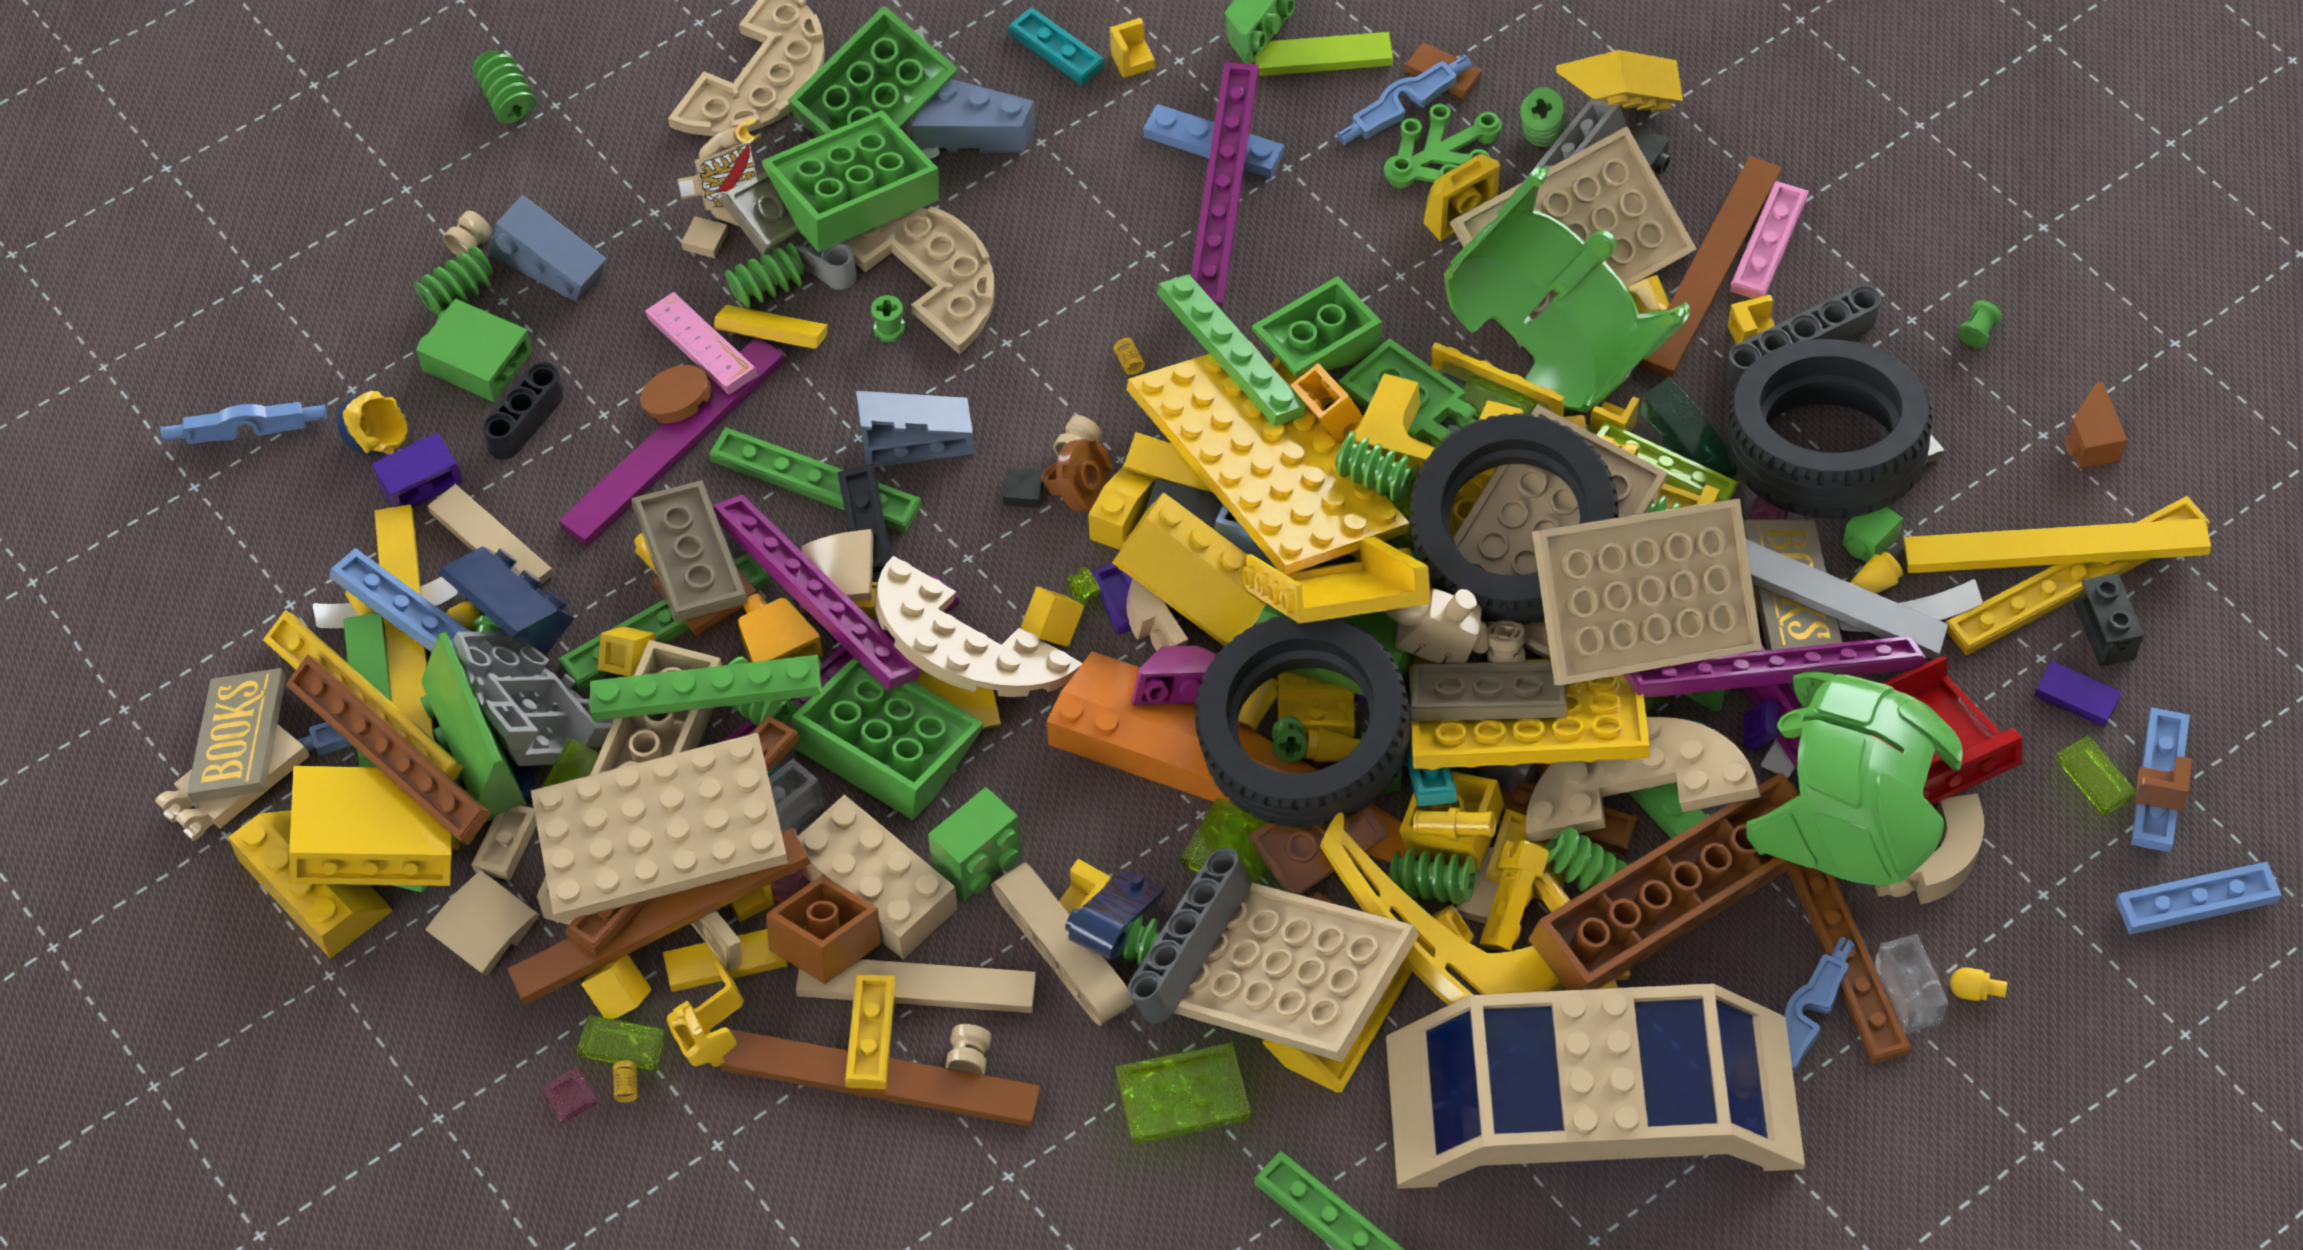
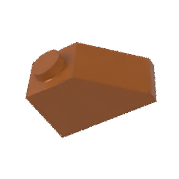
[2065,382,2127,469]

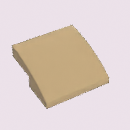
[799,529,873,613]
[425,870,540,976]

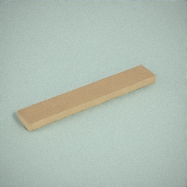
[796,959,1037,1013]

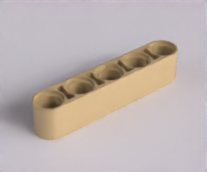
[991,862,1134,1026]

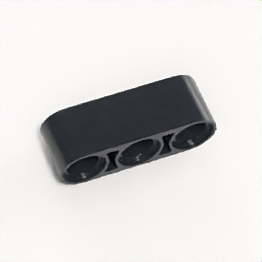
[483,362,563,460]

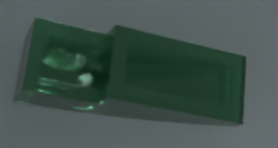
[1640,377,1737,478]

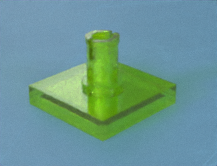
[1181,797,1267,884]

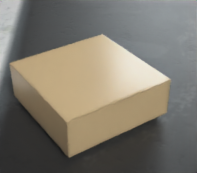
[681,216,728,258]

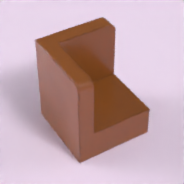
[2134,756,2192,811]

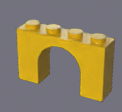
[1355,373,1523,496]

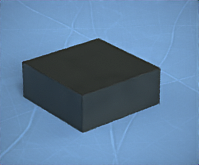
[1003,467,1044,508]

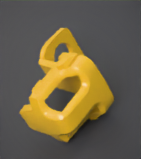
[667,959,744,1067]

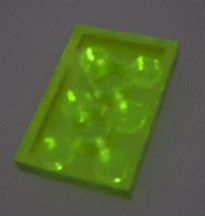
[1115,1042,1251,1145]

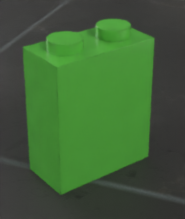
[416,299,533,402]

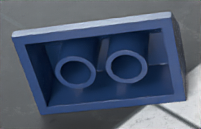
[438,546,574,654]

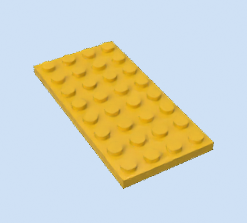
[1126,341,1410,575]

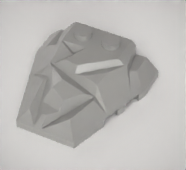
[453,631,614,766]

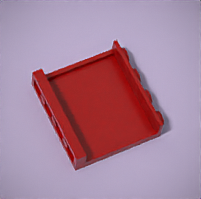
[1870,655,2022,805]

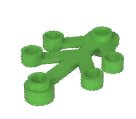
[1384,104,1502,188]

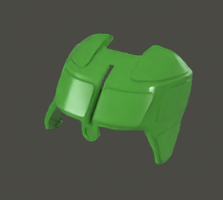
[1444,165,1690,412]
[1746,672,1963,886]

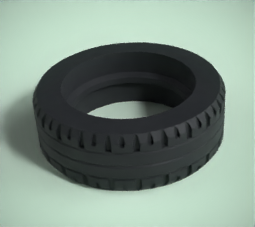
[1726,339,1933,519]
[1410,413,1619,625]
[1195,615,1411,828]

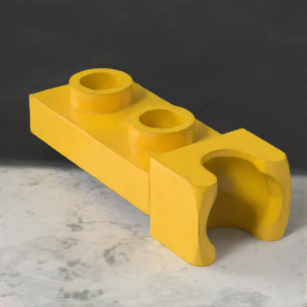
[1479,840,1549,951]

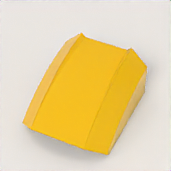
[1423,154,1500,241]

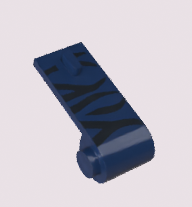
[1065,870,1165,960]

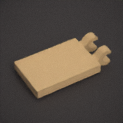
[155,724,310,841]

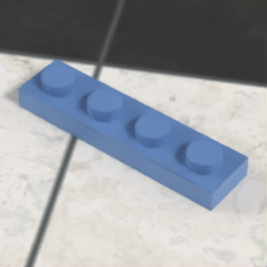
[1143,104,1284,178]
[329,548,471,652]
[2131,707,2190,853]
[2116,862,2282,935]

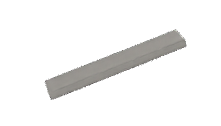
[1746,539,1948,660]

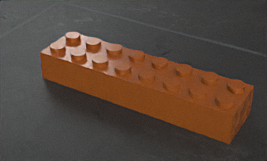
[1528,772,1800,991]

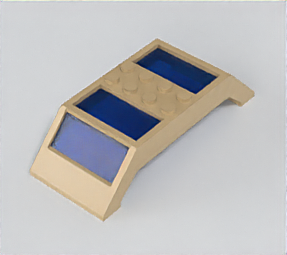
[1386,984,1805,1189]

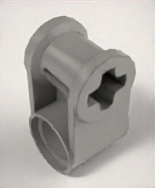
[794,240,857,290]

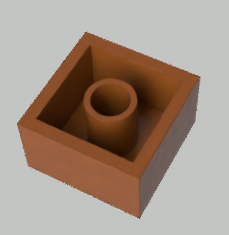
[766,875,881,984]

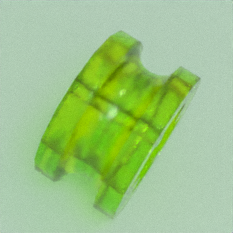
[1066,567,1100,605]

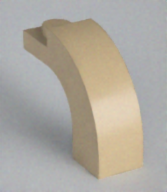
[1126,579,1188,651]
[1875,793,1984,904]

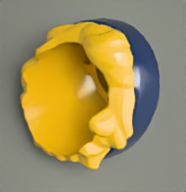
[336,391,408,456]

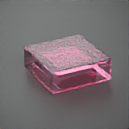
[541,1068,598,1124]

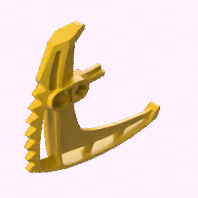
[1320,812,1631,1058]

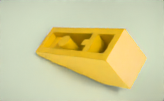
[1088,465,1156,550]

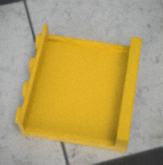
[1242,536,1430,624]
[289,766,451,886]

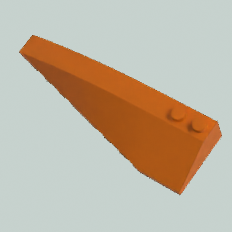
[1046,651,1406,862]

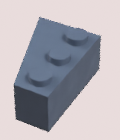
[912,79,1035,153]
[489,195,607,302]
[856,391,975,467]

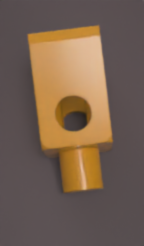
[1290,363,1363,445]
[738,593,823,662]

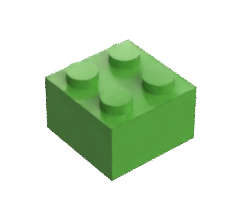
[928,787,1021,901]

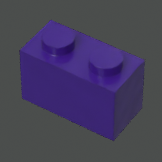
[372,432,463,508]

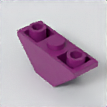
[1131,646,1217,705]

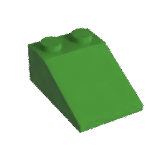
[1252,276,1382,377]

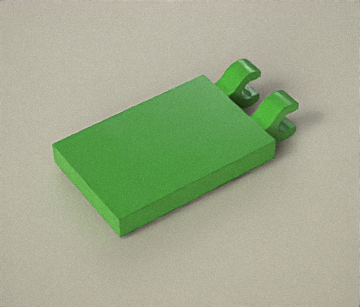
[1338,338,1476,448]

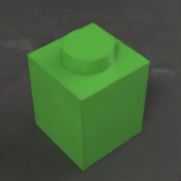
[1842,507,1903,563]

